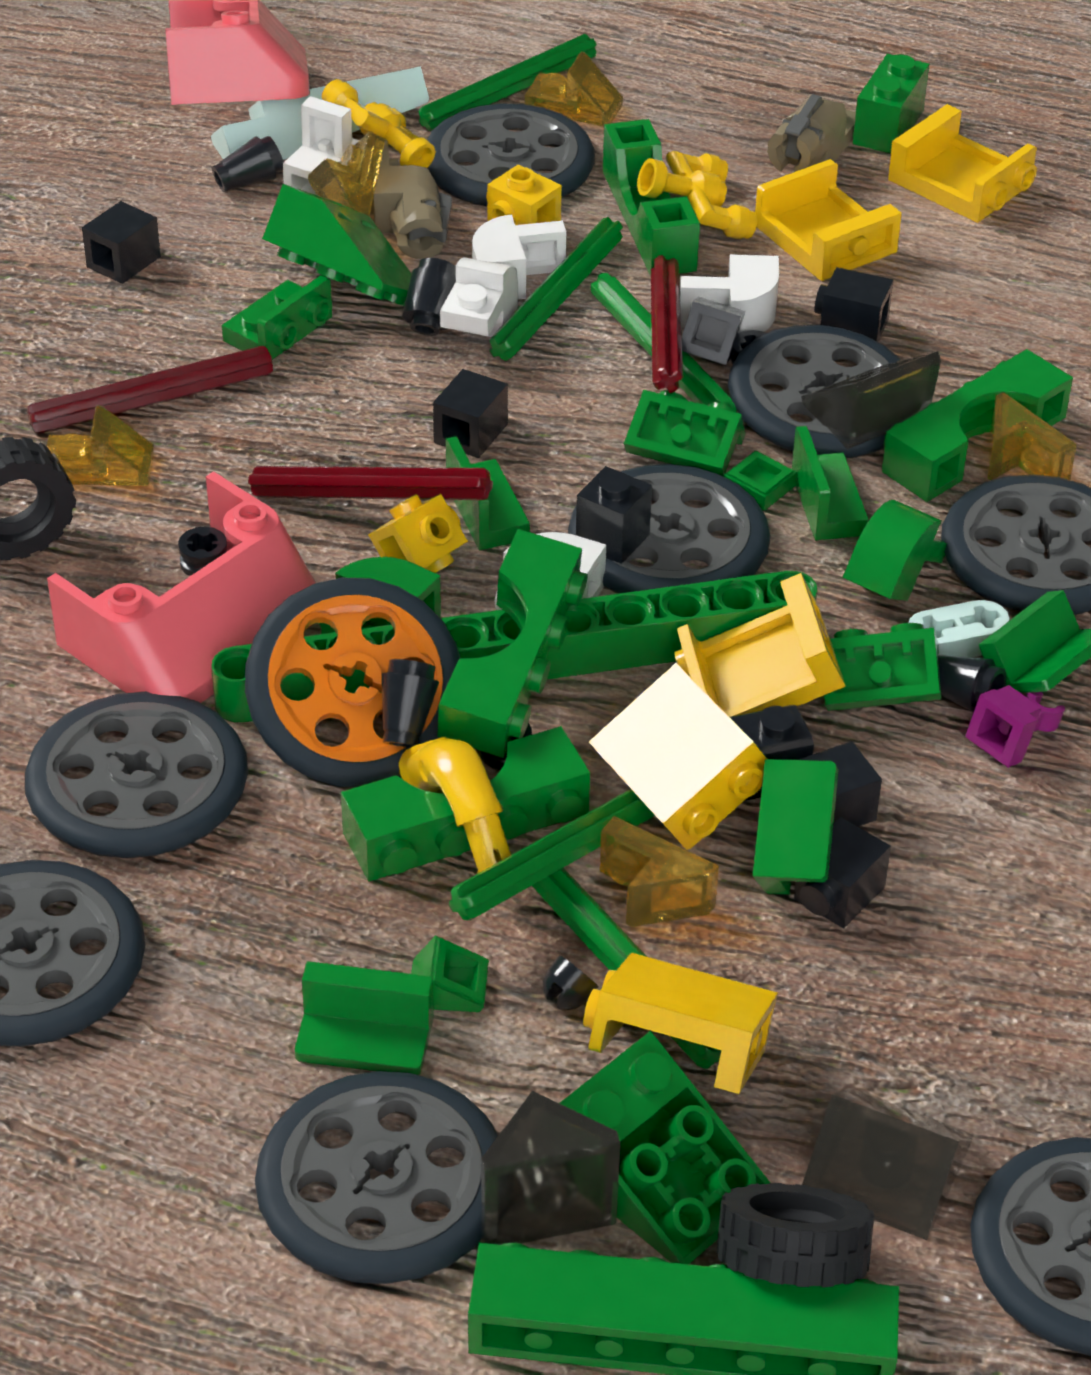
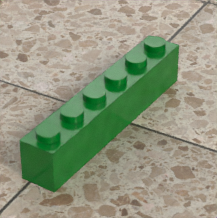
[468,1243,899,1375]

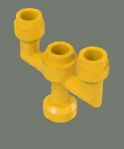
[322,79,436,168]
[637,151,757,240]

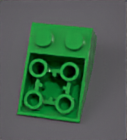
[262,184,412,306]
[530,1031,771,1264]

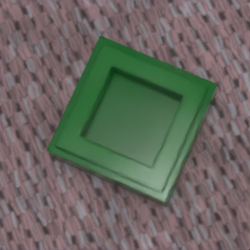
[723,450,797,511]

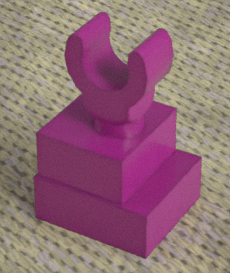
[965,685,1065,768]

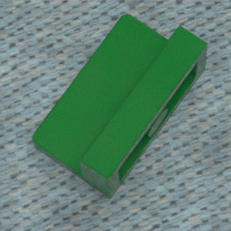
[792,426,869,541]
[446,437,530,551]
[978,590,1091,693]
[753,759,839,894]
[294,961,434,1075]

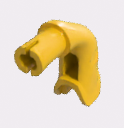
[398,737,511,874]

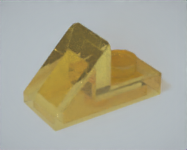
[525,52,623,127]
[308,132,386,216]
[987,392,1077,480]
[46,405,154,486]
[600,816,719,927]

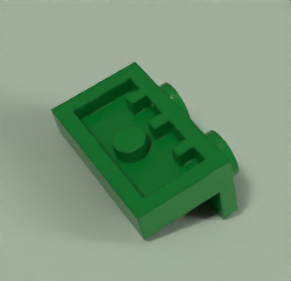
[222,275,332,360]
[624,389,745,476]
[824,623,942,711]

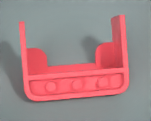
[165,0,310,105]
[47,471,316,703]

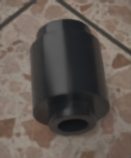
[402,258,456,336]

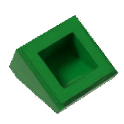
[411,935,489,1012]

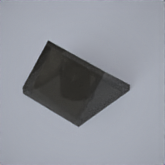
[801,351,941,449]
[802,1088,973,1240]
[481,1091,620,1245]

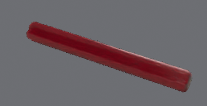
[651,255,683,393]
[27,346,273,434]
[248,466,493,500]

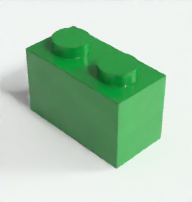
[853,54,930,154]

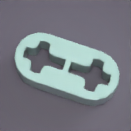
[909,600,1010,657]

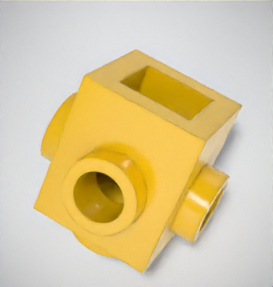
[486,164,562,225]
[368,494,468,573]

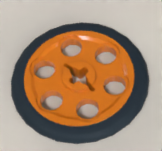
[245,577,460,787]

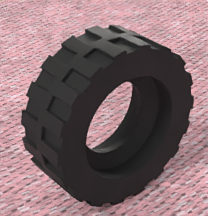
[0,437,76,560]
[717,1183,874,1287]

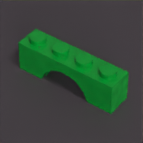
[603,119,700,277]
[882,349,1073,502]
[437,529,588,758]
[341,726,590,882]

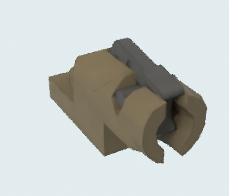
[767,94,856,172]
[369,140,452,259]

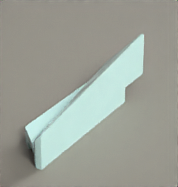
[211,66,429,160]

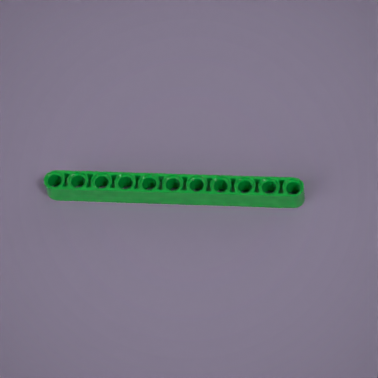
[211,571,818,723]

